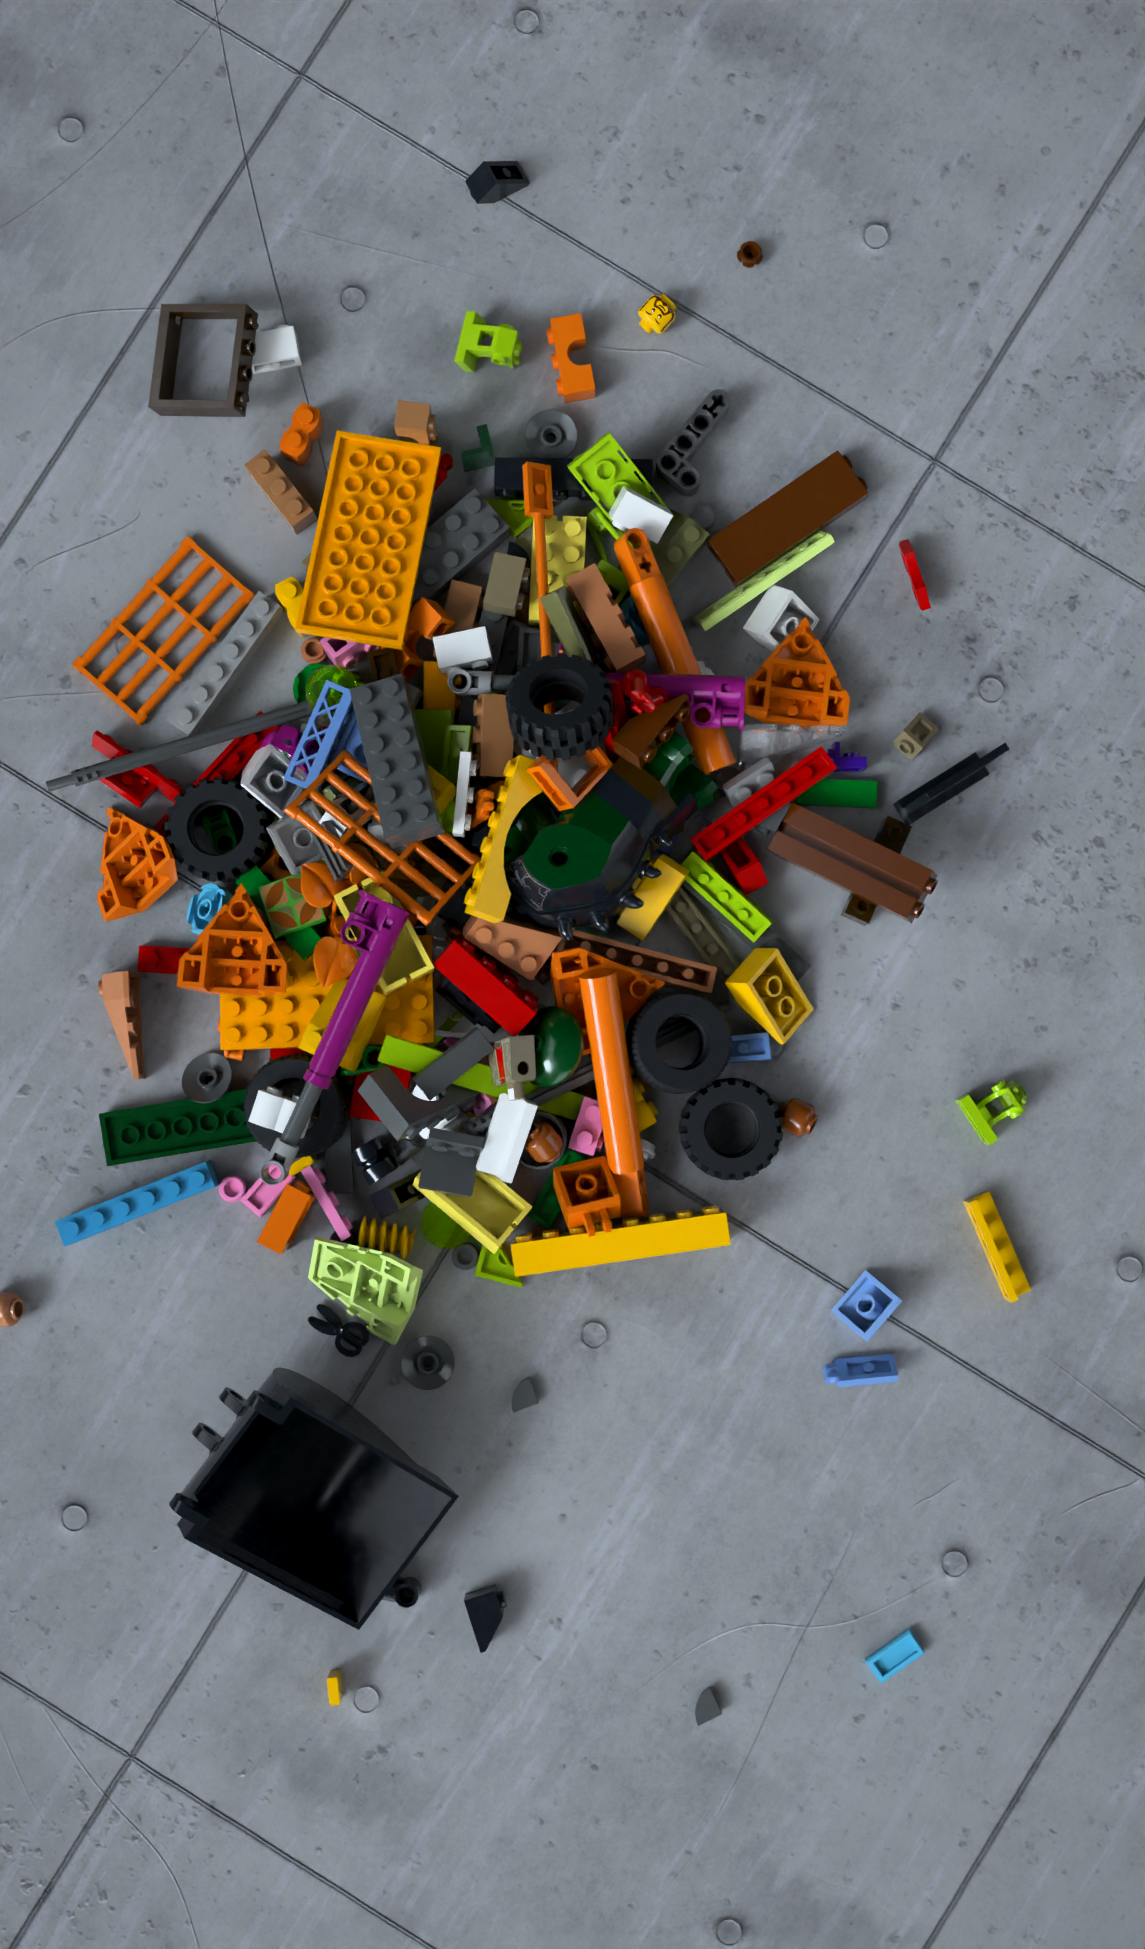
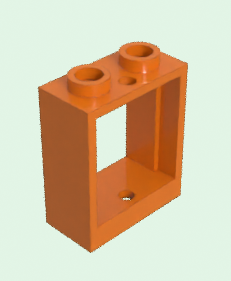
[526,746,613,811]
[257,1179,316,1254]

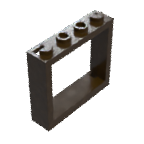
[148,304,259,417]

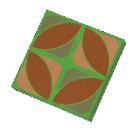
[258,872,327,938]

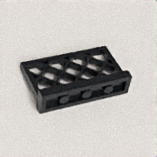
[893,743,1009,826]

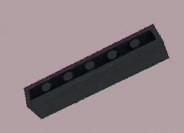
[494,457,653,501]

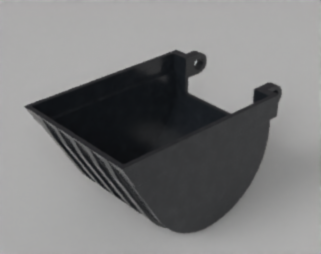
[169,1367,459,1630]

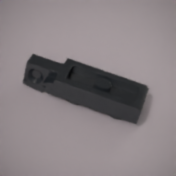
[435,977,502,1034]

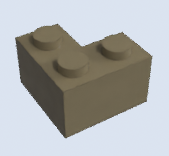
[483,552,531,617]

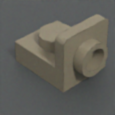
[893,712,939,760]

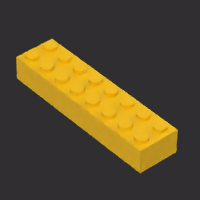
[510,1205,731,1277]

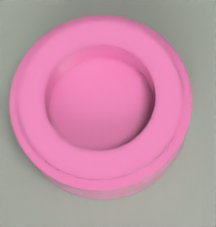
[219,1175,247,1202]

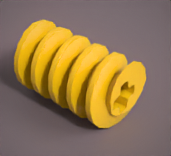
[358,1216,417,1260]

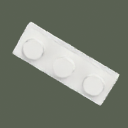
[453,751,477,837]

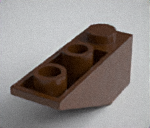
[612,694,691,769]

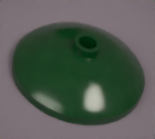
[518,1006,584,1087]

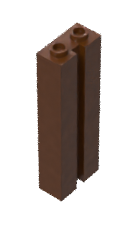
[707,450,868,588]
[767,802,938,923]

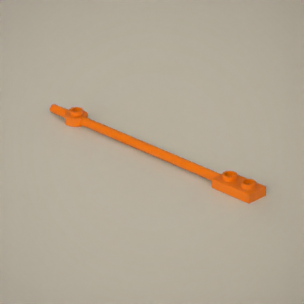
[522,462,558,772]

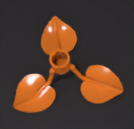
[301,862,418,987]

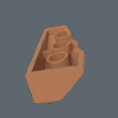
[98,971,145,1079]

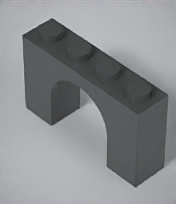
[358,1043,482,1141]

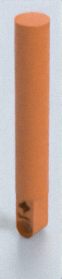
[614,528,736,775]
[579,968,649,1218]

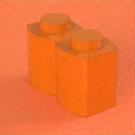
[280,402,324,466]

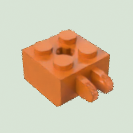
[553,1156,621,1237]

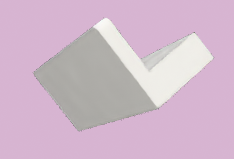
[476,1092,538,1184]

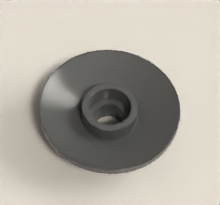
[525,409,577,458]
[182,1053,233,1103]
[401,1336,455,1390]

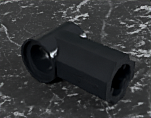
[382,1577,422,1608]

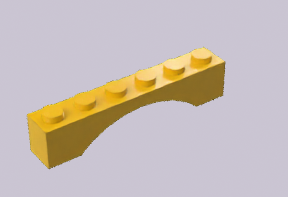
[464,755,543,923]

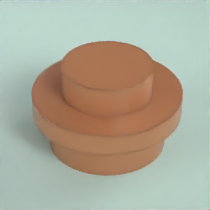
[301,637,327,664]

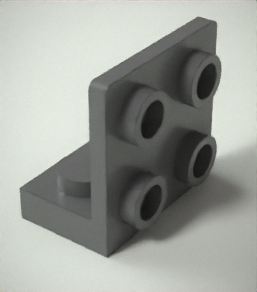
[418,1128,484,1198]

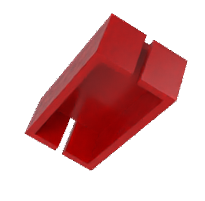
[433,934,540,1036]

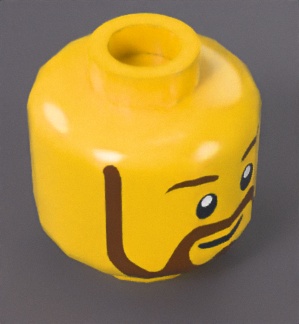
[638,293,677,334]

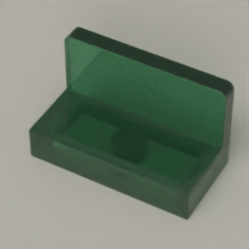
[461,424,495,472]

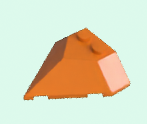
[744,616,850,730]
[97,807,178,922]
[177,883,288,997]
[550,947,665,1055]

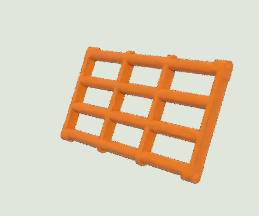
[71,536,255,726]
[284,749,481,926]

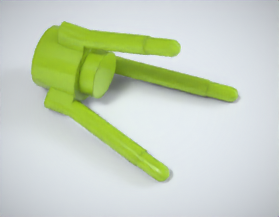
[587,506,623,563]

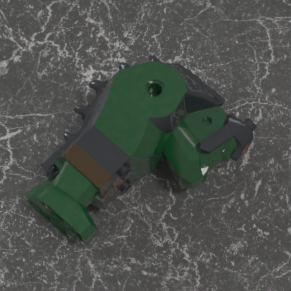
[454,710,720,940]

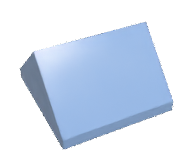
[831,1270,902,1342]

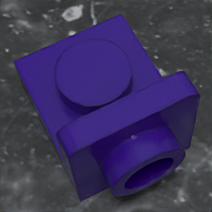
[827,741,867,772]

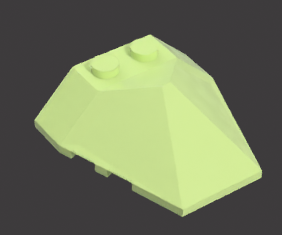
[308,1237,423,1345]

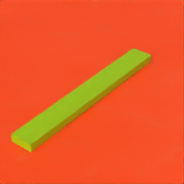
[378,1034,584,1121]

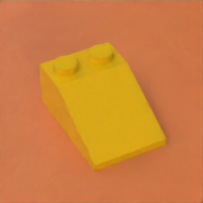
[725,948,814,1044]
[298,979,388,1072]

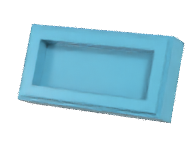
[865,1628,925,1684]

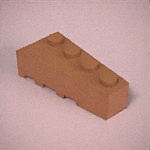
[566,563,646,673]

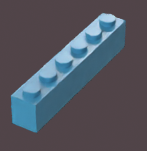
[55,1160,220,1247]

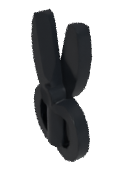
[308,1304,369,1357]

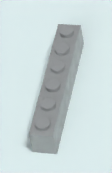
[167,591,285,736]

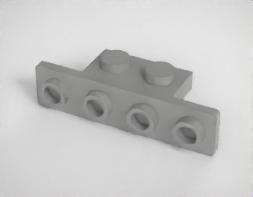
[703,754,798,823]

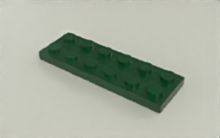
[99,1089,257,1166]

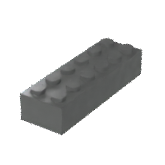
[410,488,511,612]
[349,674,445,849]

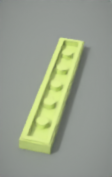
[693,530,835,631]

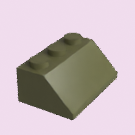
[617,508,710,589]

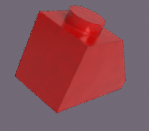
[719,837,768,896]

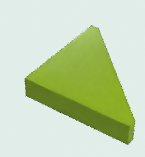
[485,498,534,538]
[474,1244,523,1288]

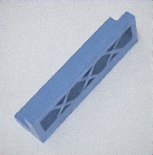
[283,680,354,792]

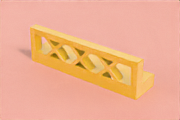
[963,1191,1031,1303]

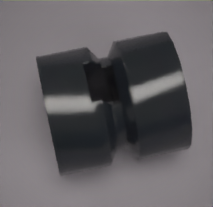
[350,1136,399,1186]

